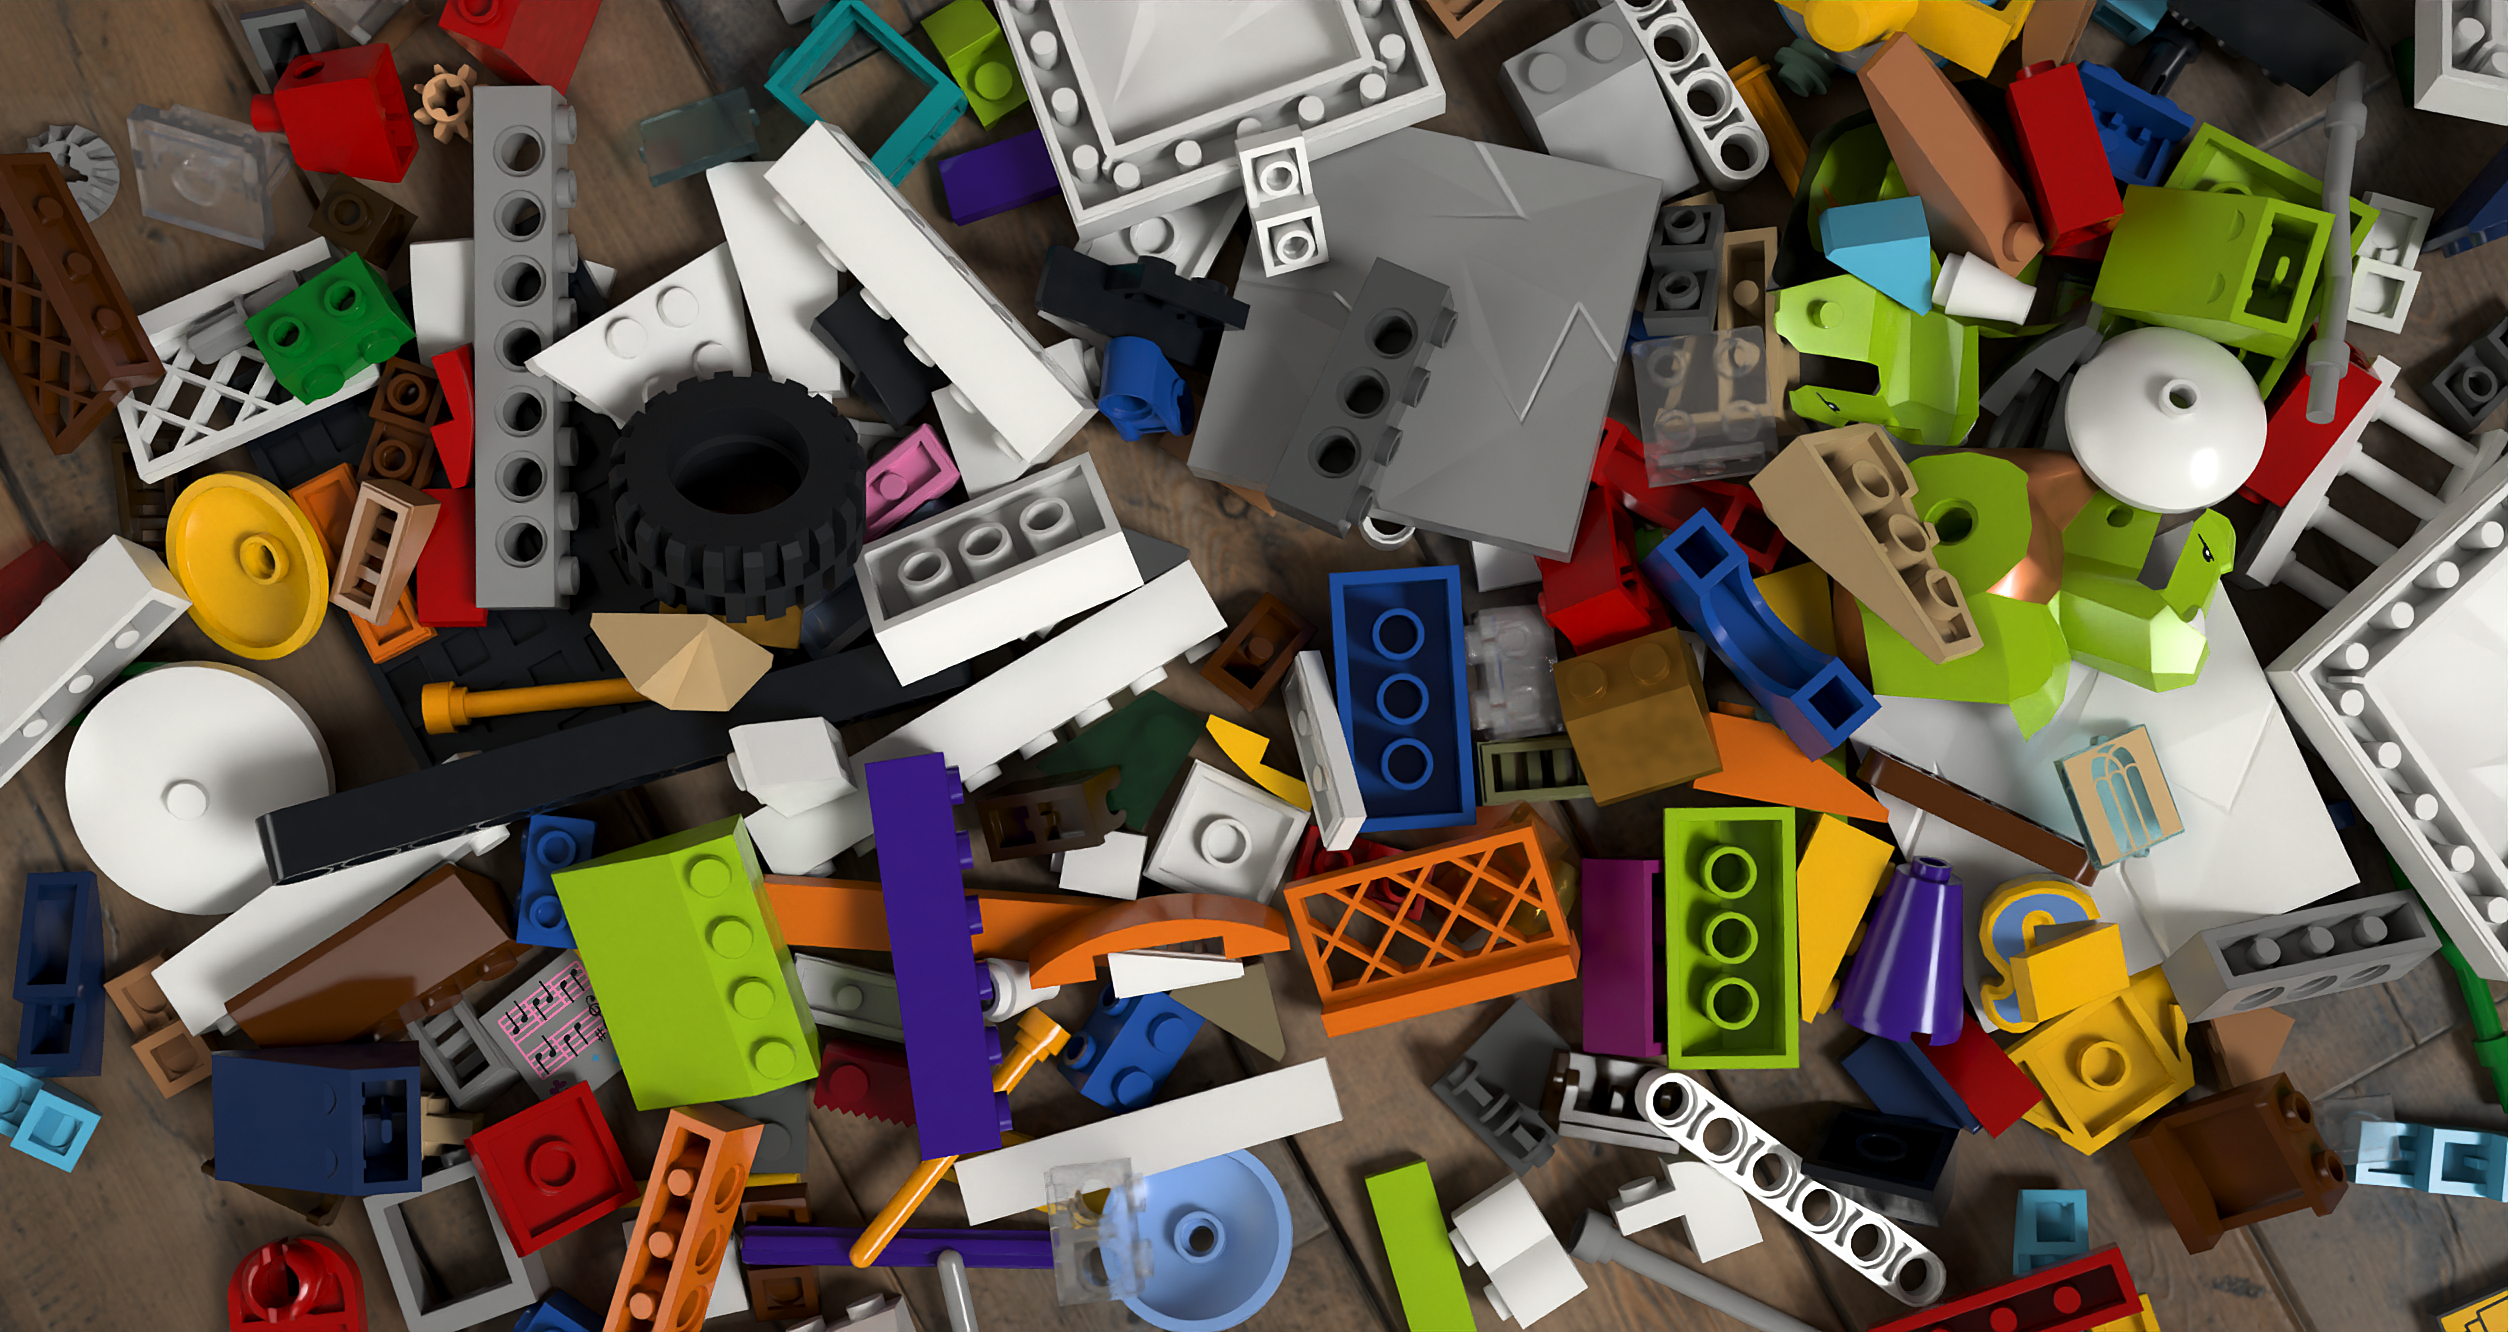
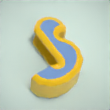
[1977,873,2101,1033]

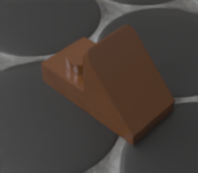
[1199,591,1318,712]

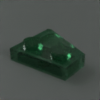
[1036,690,1207,832]

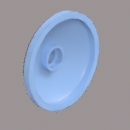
[1099,1149,1293,1332]

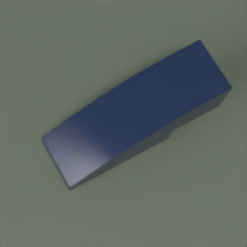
[13,871,105,1078]

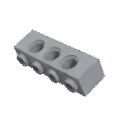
[2161,888,2442,1024]

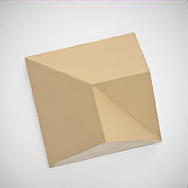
[590,613,773,711]

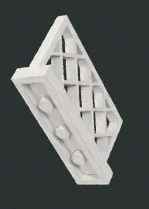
[117,236,383,484]

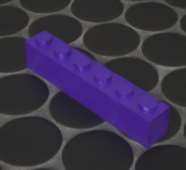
[864,752,1013,1161]

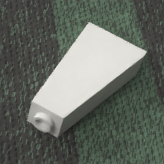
[706,161,849,403]

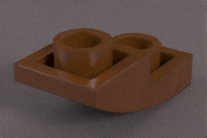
[355,356,449,491]

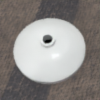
[2065,327,2267,514]

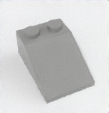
[1496,1,1699,204]

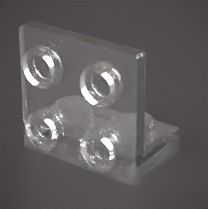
[1631,325,1779,488]

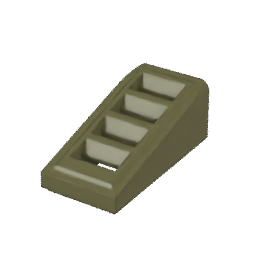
[1471,735,1593,807]

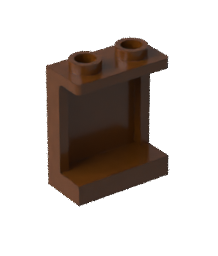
[2127,1071,2349,1255]

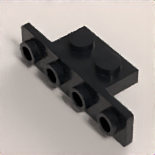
[1034,245,1251,377]

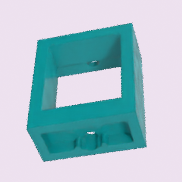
[764,0,971,189]

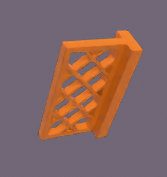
[1283,819,1581,1038]

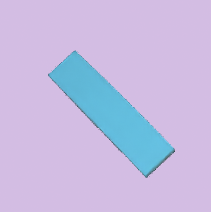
[2343,1115,2508,1203]

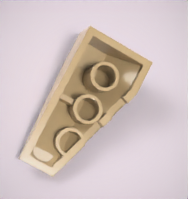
[1749,423,1984,665]

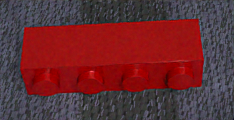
[1866,1242,2144,1332]

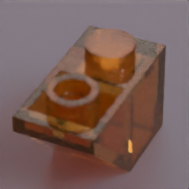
[1425,800,1569,944]

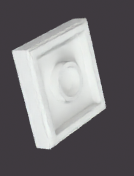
[1142,759,1311,906]

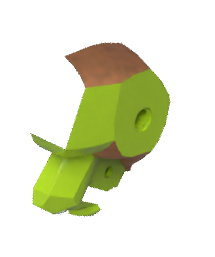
[1831,448,2236,743]

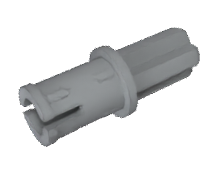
[186,270,306,364]

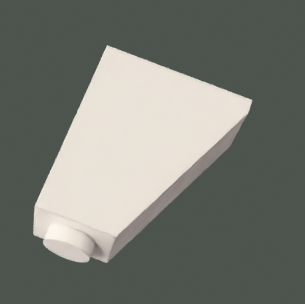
[931,338,1103,501]

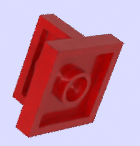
[463,1080,641,1258]

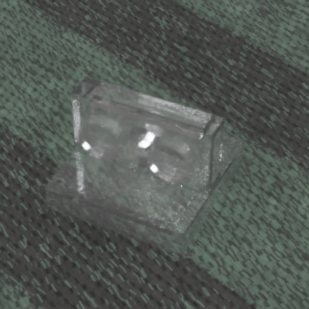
[126,103,295,250]

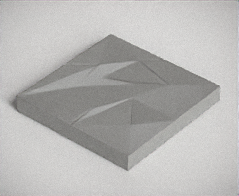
[1187,126,1663,563]

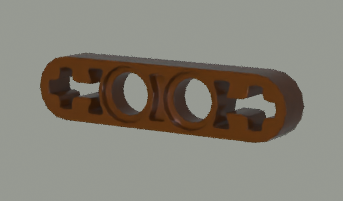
[1856,746,2102,887]

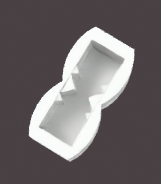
[1448,1171,1588,1329]

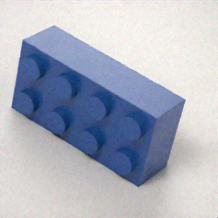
[1327,565,1477,833]

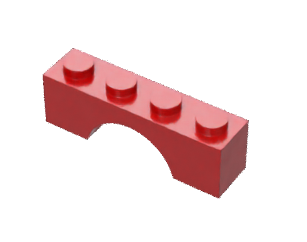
[1588,416,1787,579]

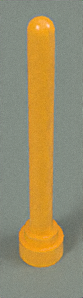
[422,678,653,735]
[849,1005,1072,1268]

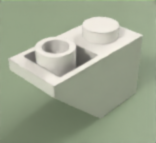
[727,717,859,818]

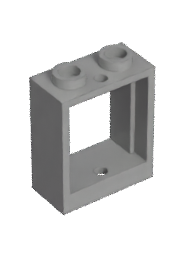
[363,1146,552,1332]

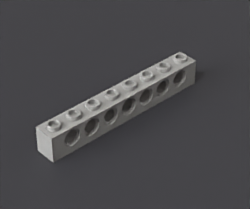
[473,86,580,610]

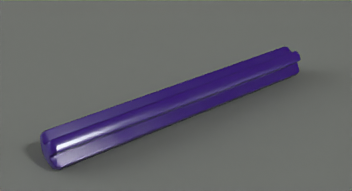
[741,1225,1062,1269]

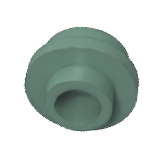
[1774,38,1836,97]

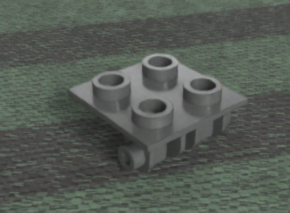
[1431,997,1574,1178]

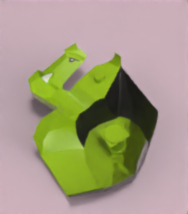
[1766,78,2062,446]

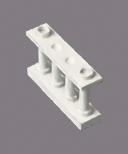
[2224,355,2508,611]

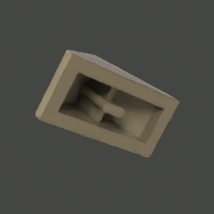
[1169,957,1286,1062]

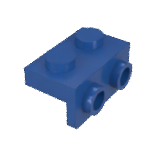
[2076,60,2195,196]
[513,811,598,949]
[1057,979,1206,1115]

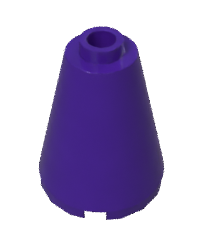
[1831,855,1964,1046]

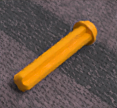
[1727,55,1841,217]

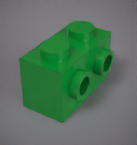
[244,251,417,406]

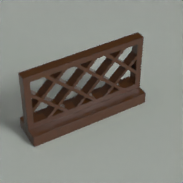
[0,152,166,456]

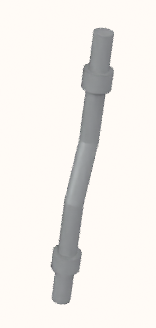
[2305,60,2368,424]

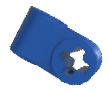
[1097,336,1195,442]

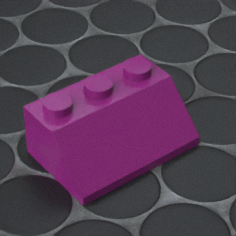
[1580,856,1666,1058]

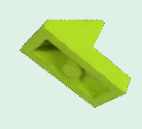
[920,0,1031,132]

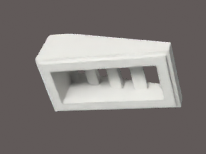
[1108,936,1244,999]

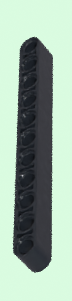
[255,642,977,886]

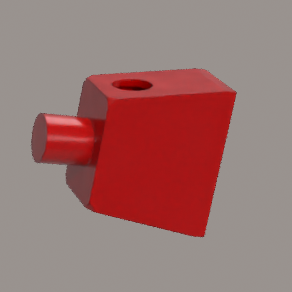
[250,43,420,183]

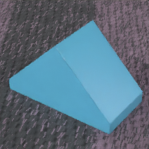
[1818,195,1932,316]

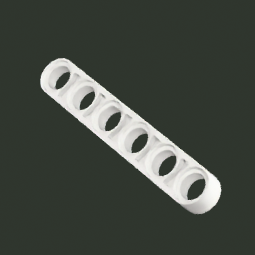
[1635,1067,1946,1307]

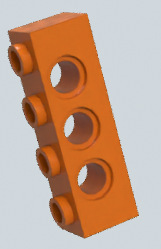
[602,1102,765,1332]

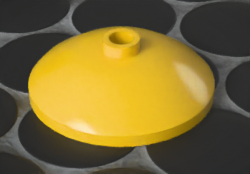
[166,471,329,660]

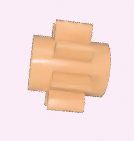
[414,64,489,145]

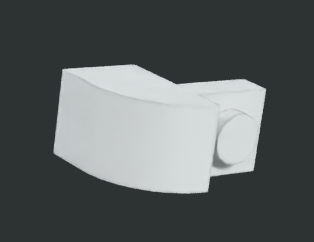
[1607,1152,1763,1263]

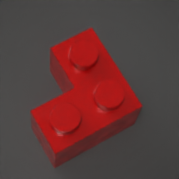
[1533,485,1672,656]

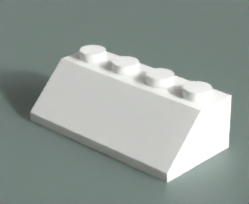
[853,451,1145,687]

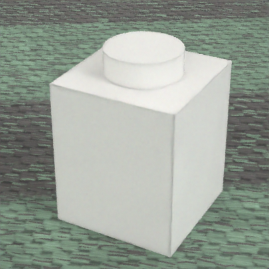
[1050,829,1149,900]

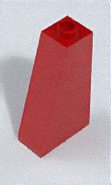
[438,0,602,96]

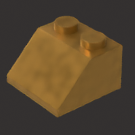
[1552,626,1724,807]

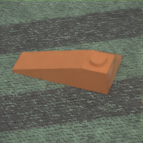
[1856,31,2044,278]

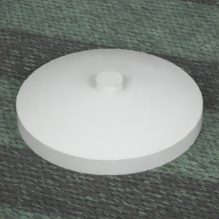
[65,661,336,915]

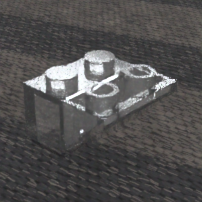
[1464,604,1567,741]

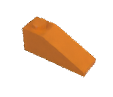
[1687,701,1890,823]

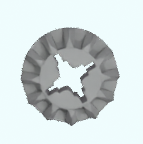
[24,125,120,223]

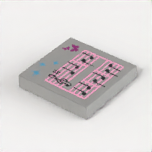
[478,949,623,1101]

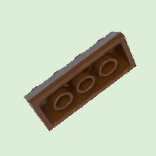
[224,863,533,1049]

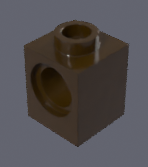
[307,171,418,271]

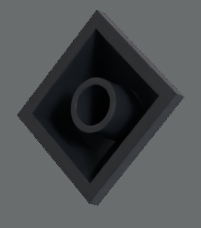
[1800,1102,1960,1228]

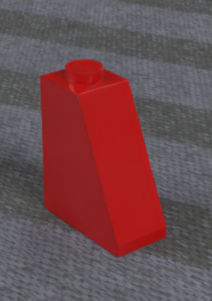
[2004,59,2125,255]
[2236,322,2382,509]

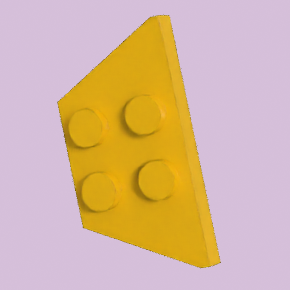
[2003,962,2195,1156]

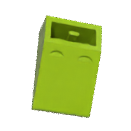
[2090,184,2336,360]

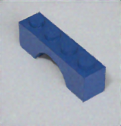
[1638,507,1882,762]

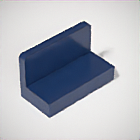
[1836,1033,1983,1135]

